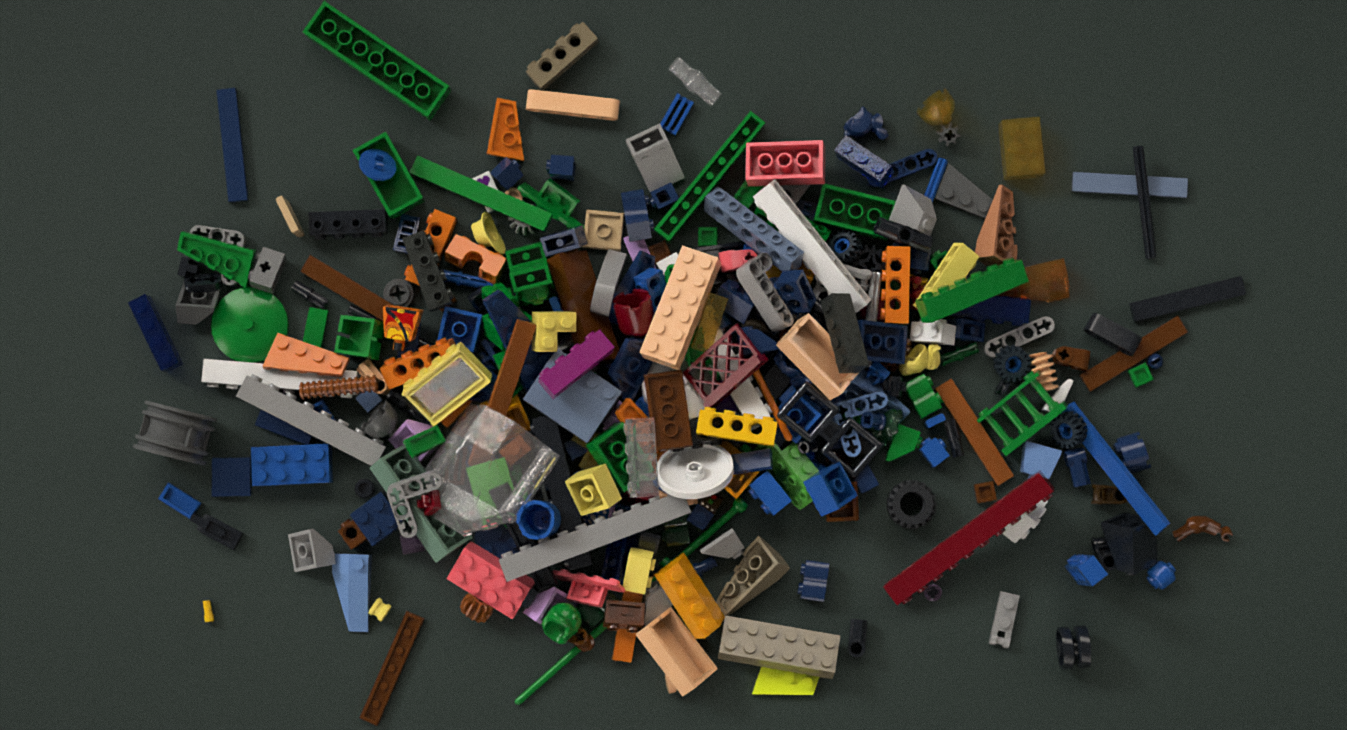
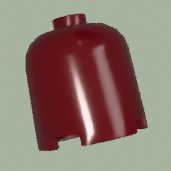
[613,289,654,338]

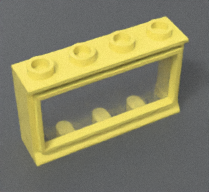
[402,342,492,427]

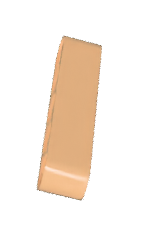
[526,90,620,121]

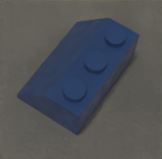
[737,326,780,358]

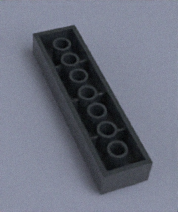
[529,415,594,571]

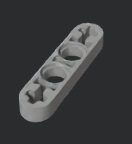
[984,316,1055,358]

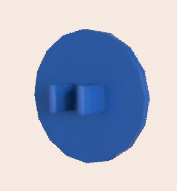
[359,149,397,181]

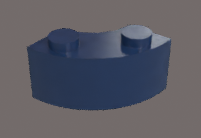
[621,189,654,242]

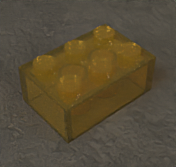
[998,117,1045,180]

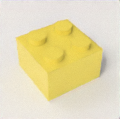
[565,464,622,516]

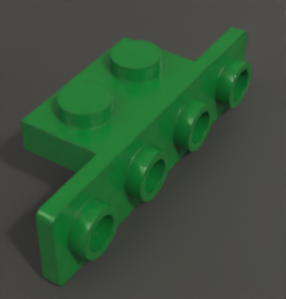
[517,178,585,229]

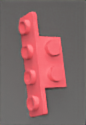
[553,569,625,608]

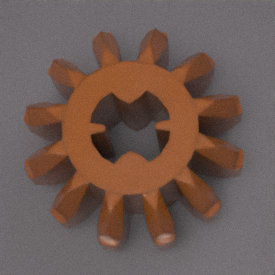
[460,592,494,623]

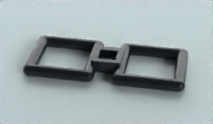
[777,381,883,479]

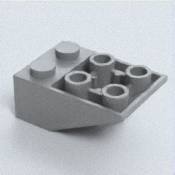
[625,123,685,192]

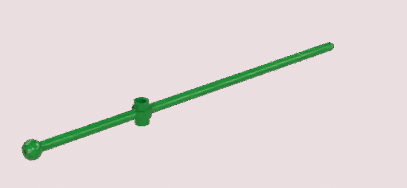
[515,498,748,705]

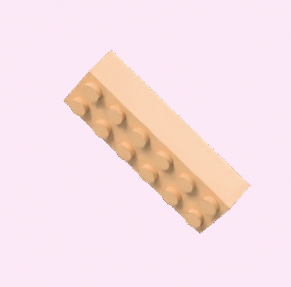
[640,245,721,370]

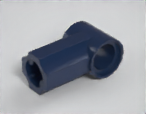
[1063,447,1091,487]

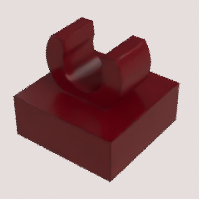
[416,490,441,516]

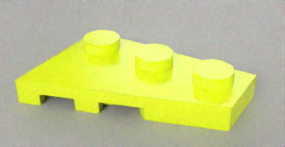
[752,667,819,695]

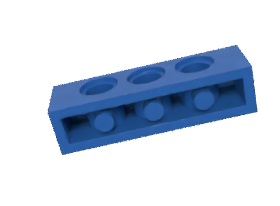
[1064,554,1108,586]

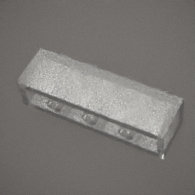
[624,417,659,498]

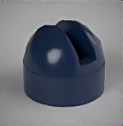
[1147,354,1163,369]

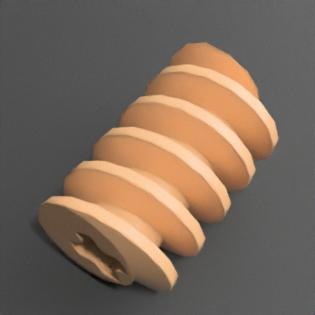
[1029,352,1059,393]

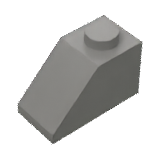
[642,580,673,626]

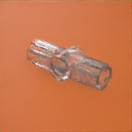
[668,57,722,107]

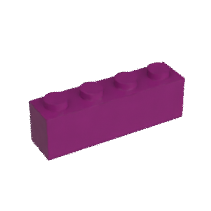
[538,329,615,400]

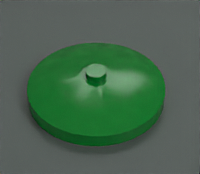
[211,287,289,363]

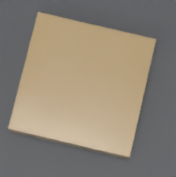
[276,195,305,238]
[583,209,624,252]

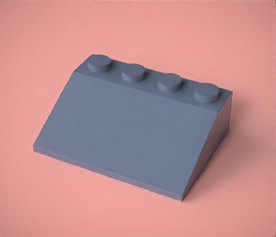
[523,348,622,443]

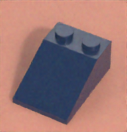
[857,320,908,364]

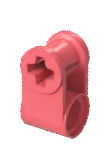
[718,249,757,273]

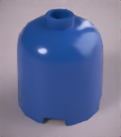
[516,500,561,540]

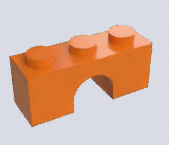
[445,234,507,284]

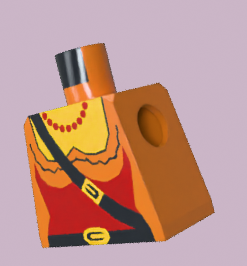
[383,304,423,351]

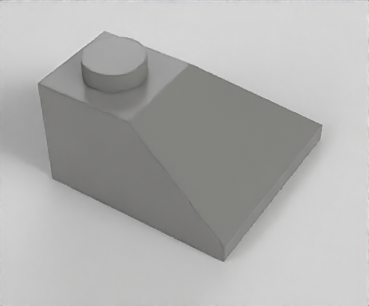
[889,185,937,236]
[700,528,745,559]
[288,529,336,572]

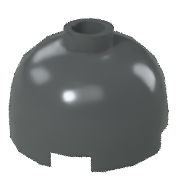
[360,400,398,439]

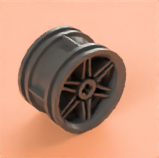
[132,400,217,465]

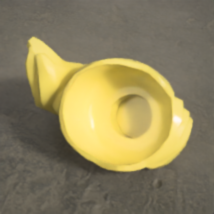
[898,343,941,376]

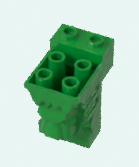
[505,241,557,306]

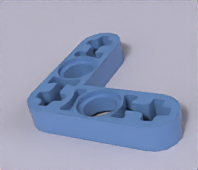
[834,391,888,457]

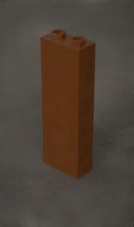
[547,249,619,366]

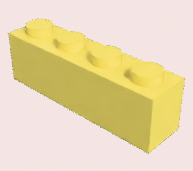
[913,243,979,309]

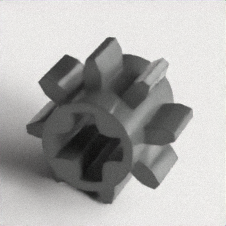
[936,122,961,146]

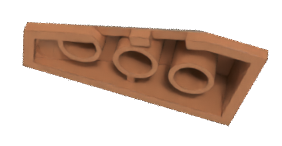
[975,185,1018,266]

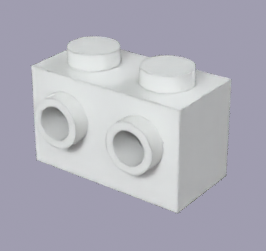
[910,319,956,345]

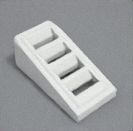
[1041,379,1073,413]

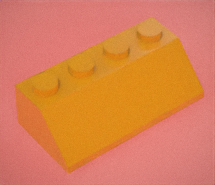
[654,553,725,639]

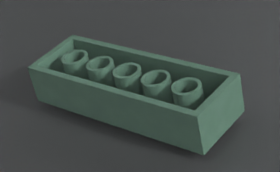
[370,445,473,563]

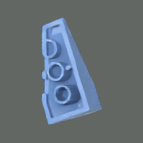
[332,553,372,632]

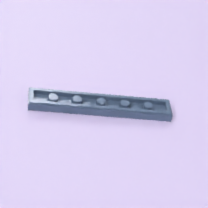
[1072,172,1188,198]

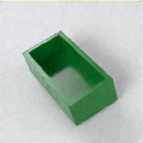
[352,132,425,220]

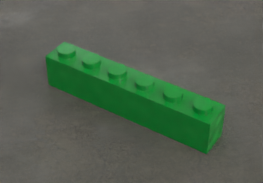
[915,257,1029,323]

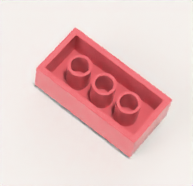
[746,140,825,187]
[447,541,535,619]

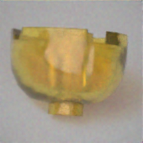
[916,88,955,126]

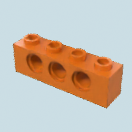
[404,209,458,287]
[880,246,910,325]
[380,338,462,389]

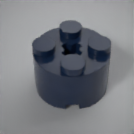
[1113,431,1151,474]

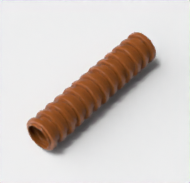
[299,375,378,399]

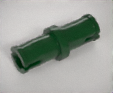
[940,341,979,366]

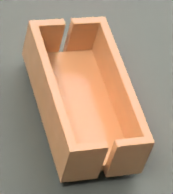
[776,313,859,400]
[635,607,718,697]

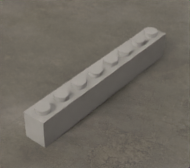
[236,374,386,466]

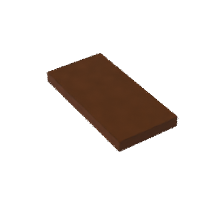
[644,370,693,452]

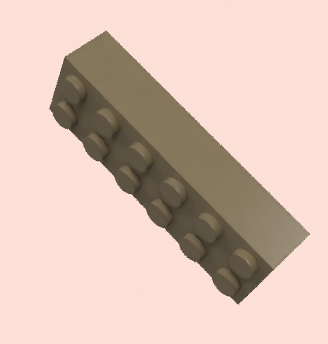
[718,615,840,679]

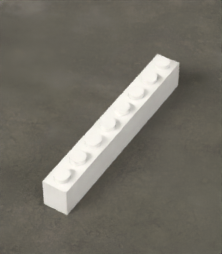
[753,179,871,314]
[201,359,359,398]

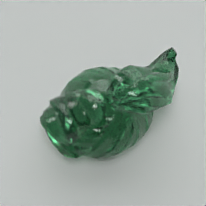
[868,408,903,447]

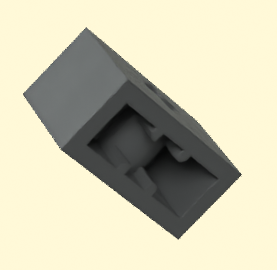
[248,247,287,294]

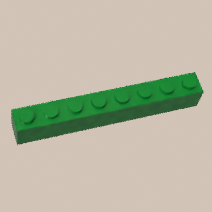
[654,111,766,244]

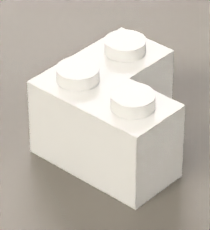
[1002,500,1048,543]

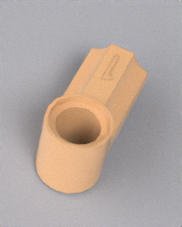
[356,359,391,395]

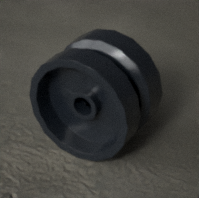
[1056,625,1091,670]

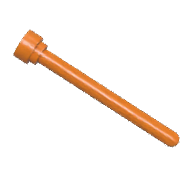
[743,358,792,441]

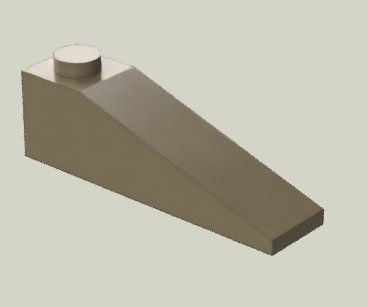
[716,536,790,616]

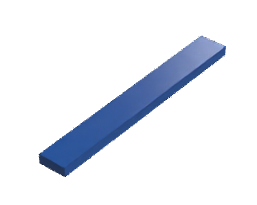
[1060,402,1170,536]

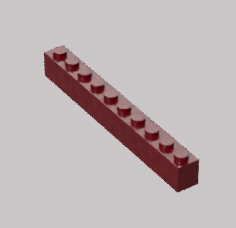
[883,470,1054,605]

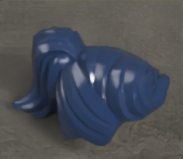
[774,351,812,387]

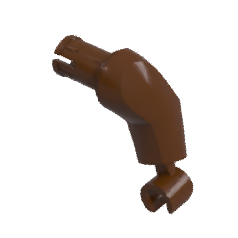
[1173,516,1233,542]

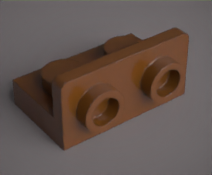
[603,600,645,633]

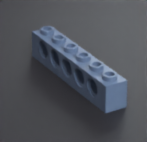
[704,186,804,272]

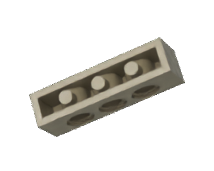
[526,22,599,91]

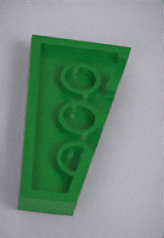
[177,231,256,288]

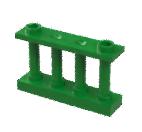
[977,370,1068,456]

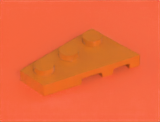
[486,98,524,162]

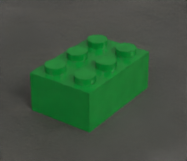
[585,422,654,493]

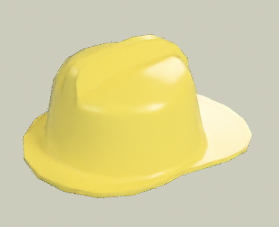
[471,212,506,254]

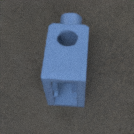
[1020,441,1062,479]

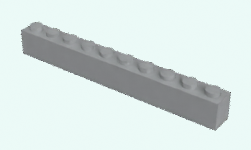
[499,493,691,582]

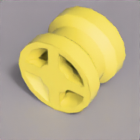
[368,597,392,622]

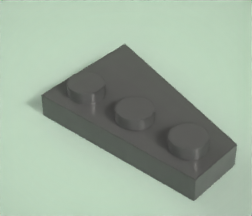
[934,163,993,219]

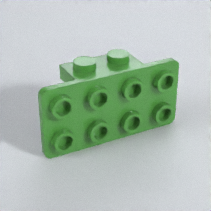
[753,442,819,510]

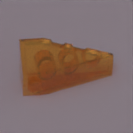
[995,258,1069,302]

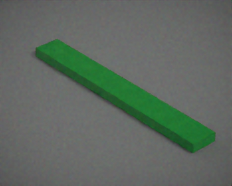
[409,155,553,232]

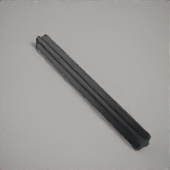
[1133,145,1156,259]

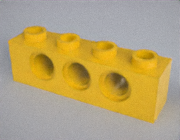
[696,407,778,447]

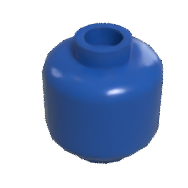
[1146,561,1176,590]

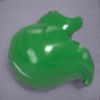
[541,603,582,644]

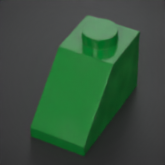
[884,424,922,462]

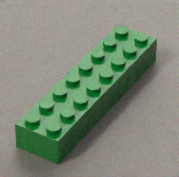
[302,1,452,121]

